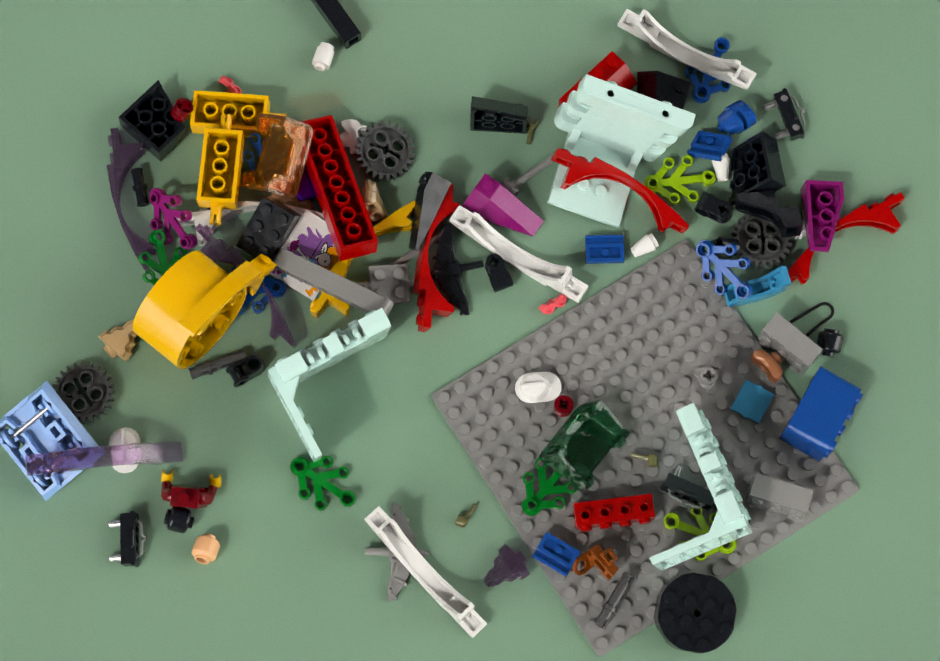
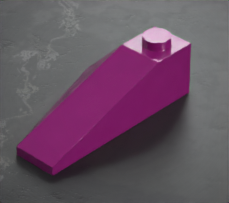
[462,173,544,237]
[800,180,844,252]

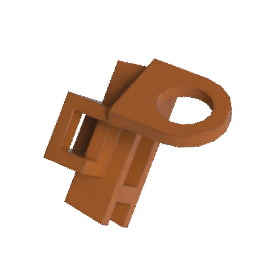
[573,544,619,581]

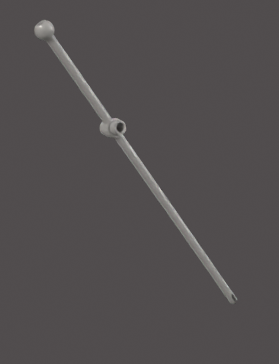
[365,147,564,282]

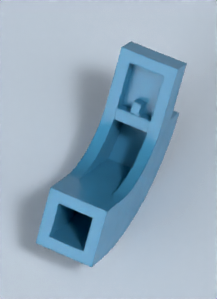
[724,266,792,307]

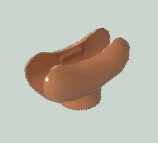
[751,349,783,383]

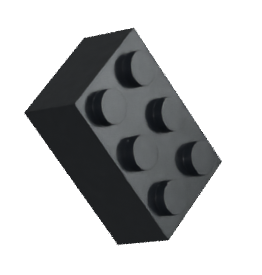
[236,196,302,261]

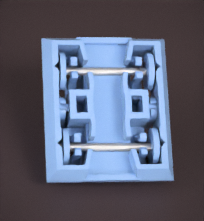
[0,381,104,501]

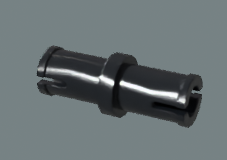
[131,168,149,207]

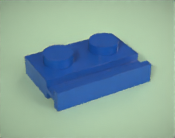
[687,131,733,162]
[585,235,624,264]
[532,532,581,577]

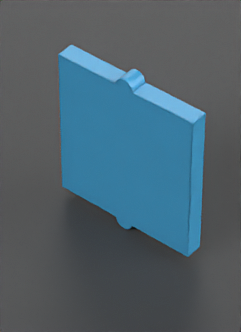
[730,380,774,424]

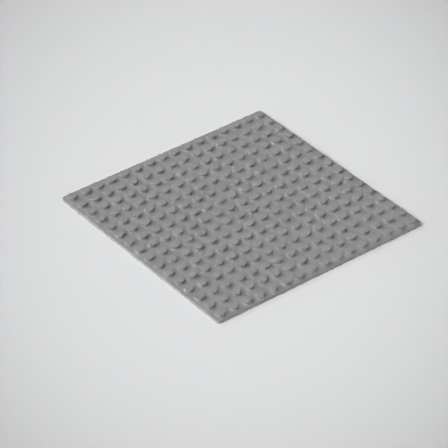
[432,240,859,656]

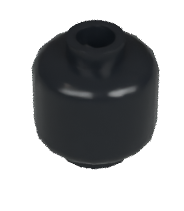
[817,328,843,357]
[164,506,194,533]

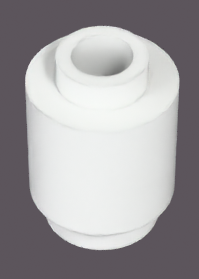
[312,42,335,71]

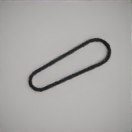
[789,302,834,337]

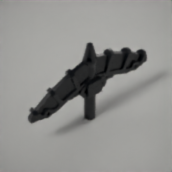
[430,223,484,316]

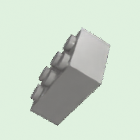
[758,312,823,375]
[745,473,814,521]

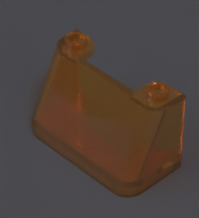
[239,113,313,198]

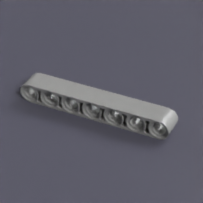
[273,248,394,316]

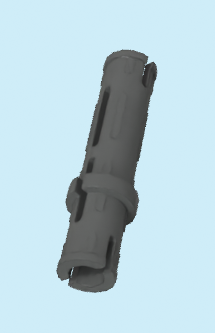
[188,349,246,380]
[594,572,635,629]

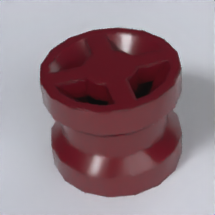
[170,98,193,122]
[554,395,574,417]

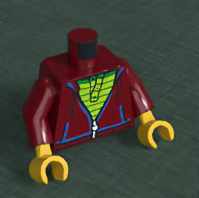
[161,469,222,509]

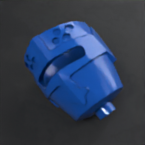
[717,100,756,136]

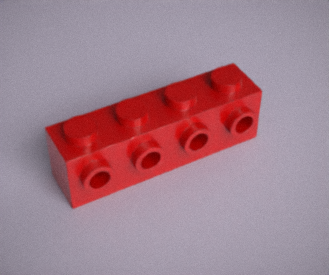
[573,493,655,532]

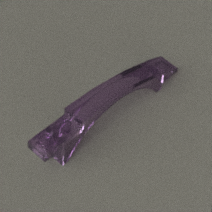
[107,128,156,274]
[195,224,297,348]
[25,442,183,477]

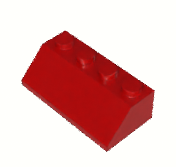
[558,51,637,107]

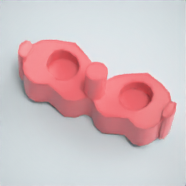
[218,76,242,94]
[538,294,567,314]

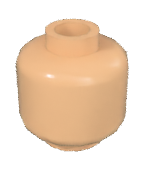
[191,533,220,564]

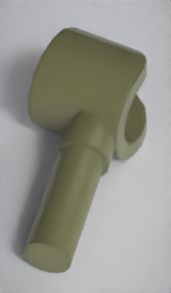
[526,117,538,144]
[631,452,658,467]
[455,504,478,528]

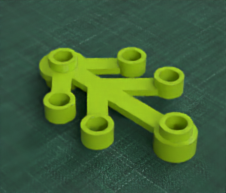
[643,155,716,205]
[663,505,737,561]

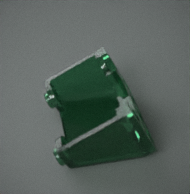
[539,400,630,489]

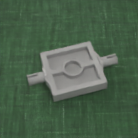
[356,264,414,303]

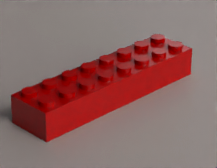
[295,115,378,261]

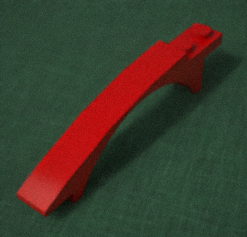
[551,148,689,234]
[413,184,460,332]
[788,192,905,285]

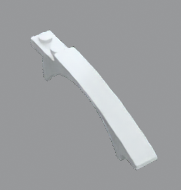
[618,9,757,90]
[176,201,325,246]
[449,205,589,303]
[364,506,487,639]

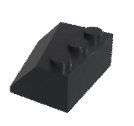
[637,71,692,109]
[118,80,186,161]
[470,96,528,134]
[728,131,786,205]

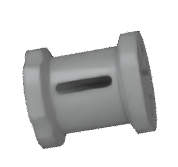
[698,367,718,389]

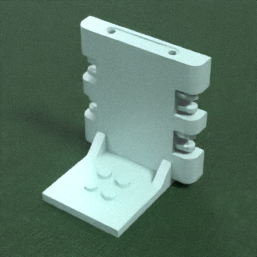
[547,74,696,228]
[268,308,391,462]
[649,403,753,571]

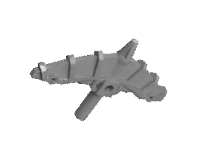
[365,503,428,601]

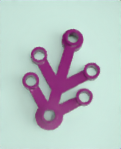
[149,188,197,250]

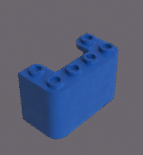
[779,366,863,462]

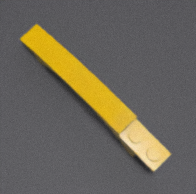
[310,201,416,319]
[177,254,277,337]

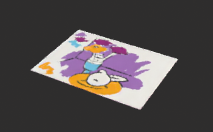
[269,209,339,301]

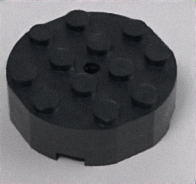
[654,573,737,653]

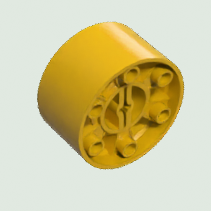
[133,250,247,369]

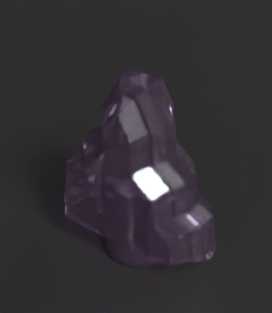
[484,544,530,587]

